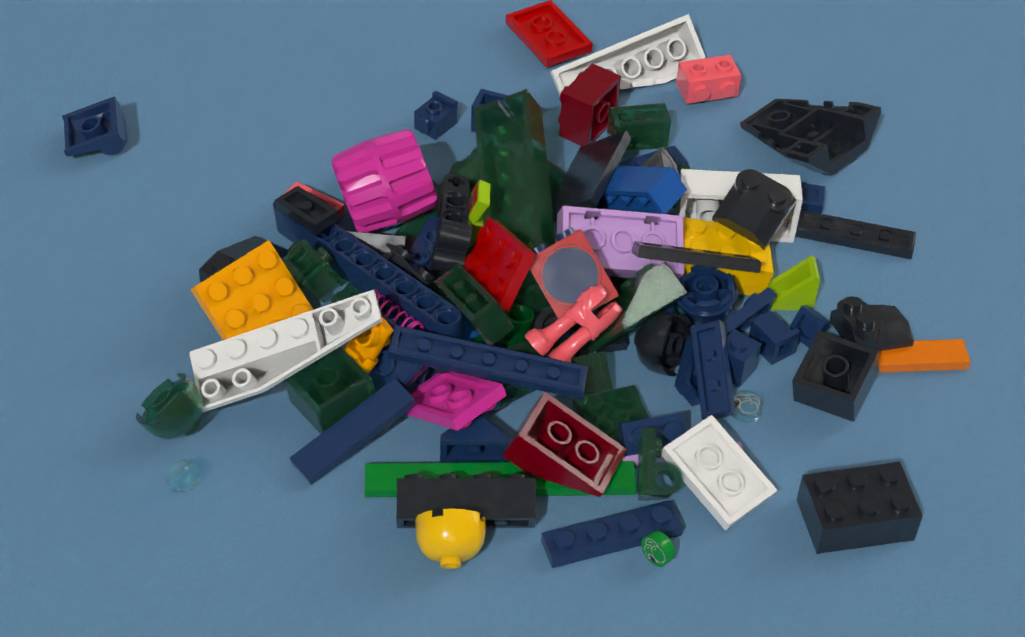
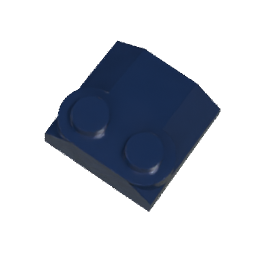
[62,96,127,156]

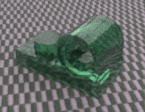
[638,427,682,501]

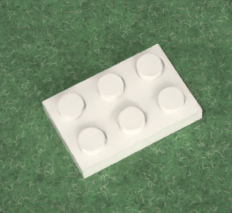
[660,415,778,531]

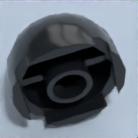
[634,312,692,377]

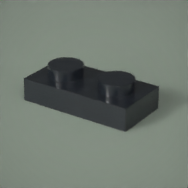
[275,186,339,235]

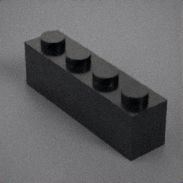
[396,474,536,528]

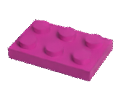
[405,371,507,431]

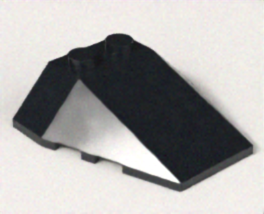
[740,99,881,175]

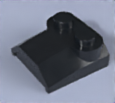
[712,169,796,250]
[830,296,914,351]

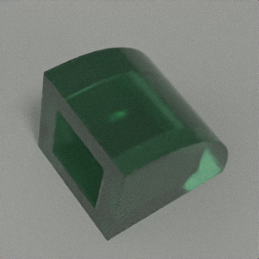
[571,351,613,395]

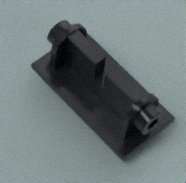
[382,243,441,290]

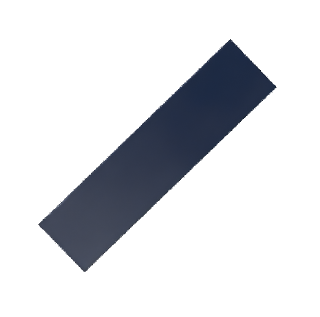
[289,378,417,485]

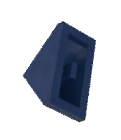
[440,415,508,462]

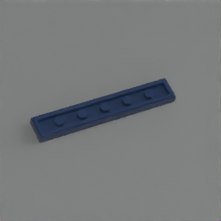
[388,325,588,399]

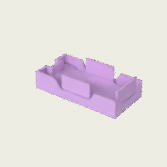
[557,206,684,282]

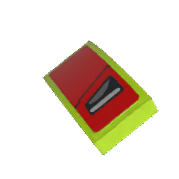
[468,180,490,247]

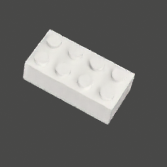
[675,169,803,243]

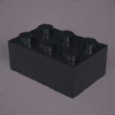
[796,462,923,554]

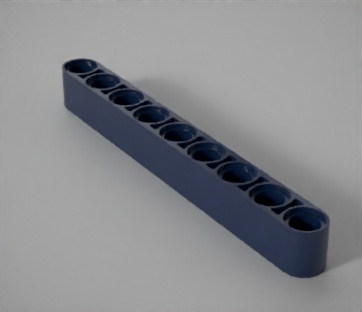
[273,201,463,340]

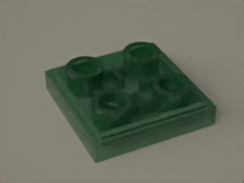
[572,385,649,445]

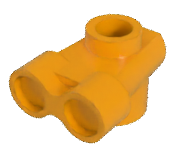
[344,318,394,373]

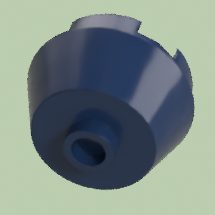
[675,265,738,325]

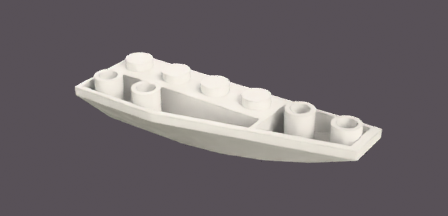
[189,290,382,412]

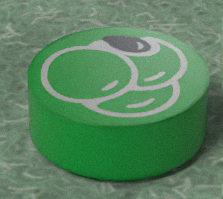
[641,530,675,567]

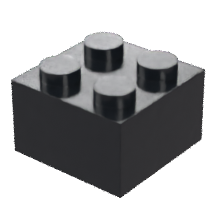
[792,330,879,422]

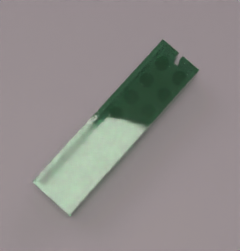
[474,89,556,317]

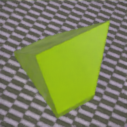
[767,255,820,310]

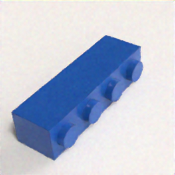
[598,166,688,214]

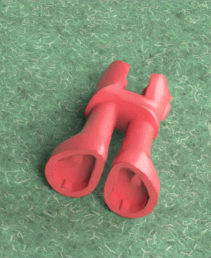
[524,285,623,363]

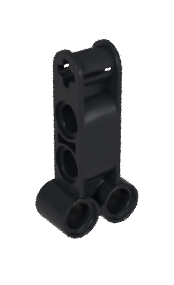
[430,173,472,276]

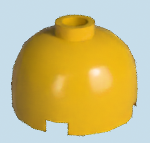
[415,509,486,569]

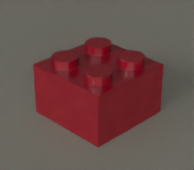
[558,63,621,146]

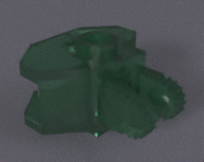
[282,239,347,303]

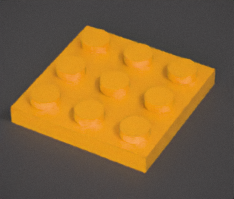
[190,240,313,340]

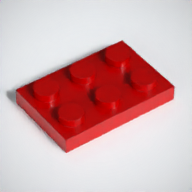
[505,0,593,68]
[462,217,536,312]

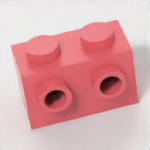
[676,55,741,104]

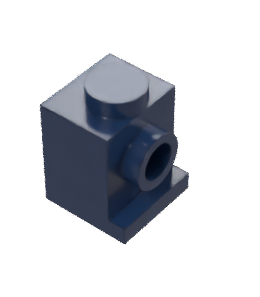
[414,90,458,140]
[749,311,800,365]

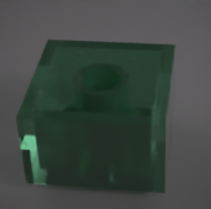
[284,346,376,434]

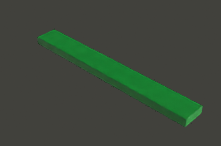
[365,461,637,498]

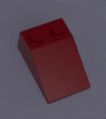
[501,392,627,497]

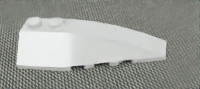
[550,14,706,96]

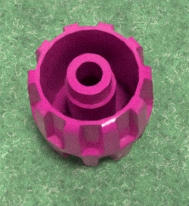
[331,129,438,232]

